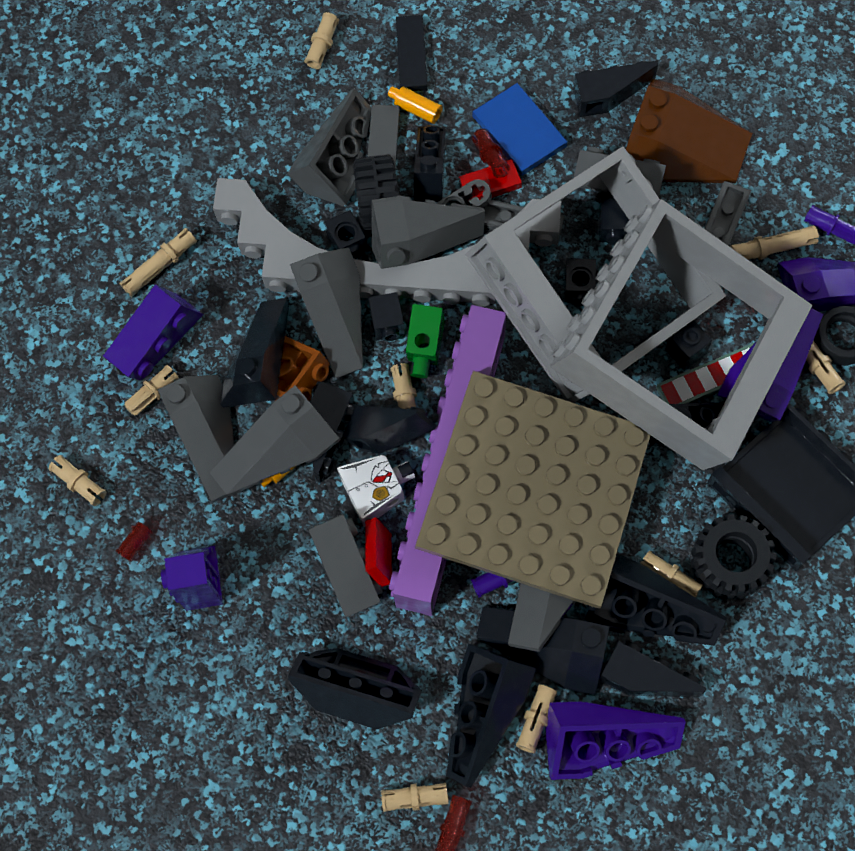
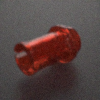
[115,521,153,562]

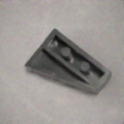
[574,147,666,197]
[308,513,383,617]

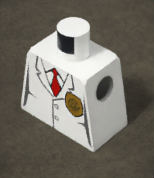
[337,455,415,527]

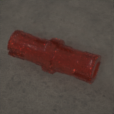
[472,129,510,178]
[435,794,472,851]

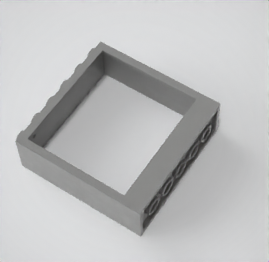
[465,146,726,403]
[550,199,812,470]

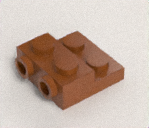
[275,336,330,401]

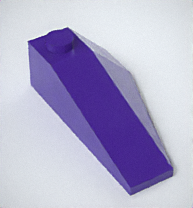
[777,257,855,312]
[717,308,823,422]
[545,701,686,780]

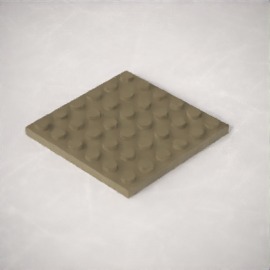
[415,371,650,609]

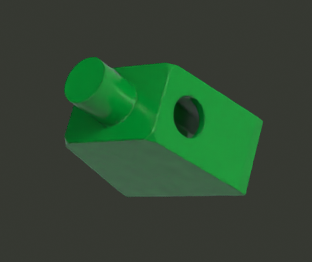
[406,304,445,378]

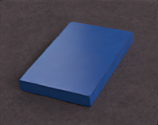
[472,83,568,176]

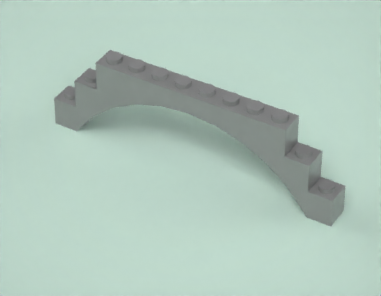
[213,178,561,307]

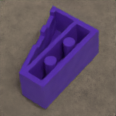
[103,285,204,381]
[161,545,223,611]

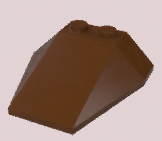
[626,78,753,183]

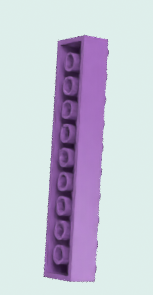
[389,305,506,616]

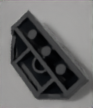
[288,648,422,729]

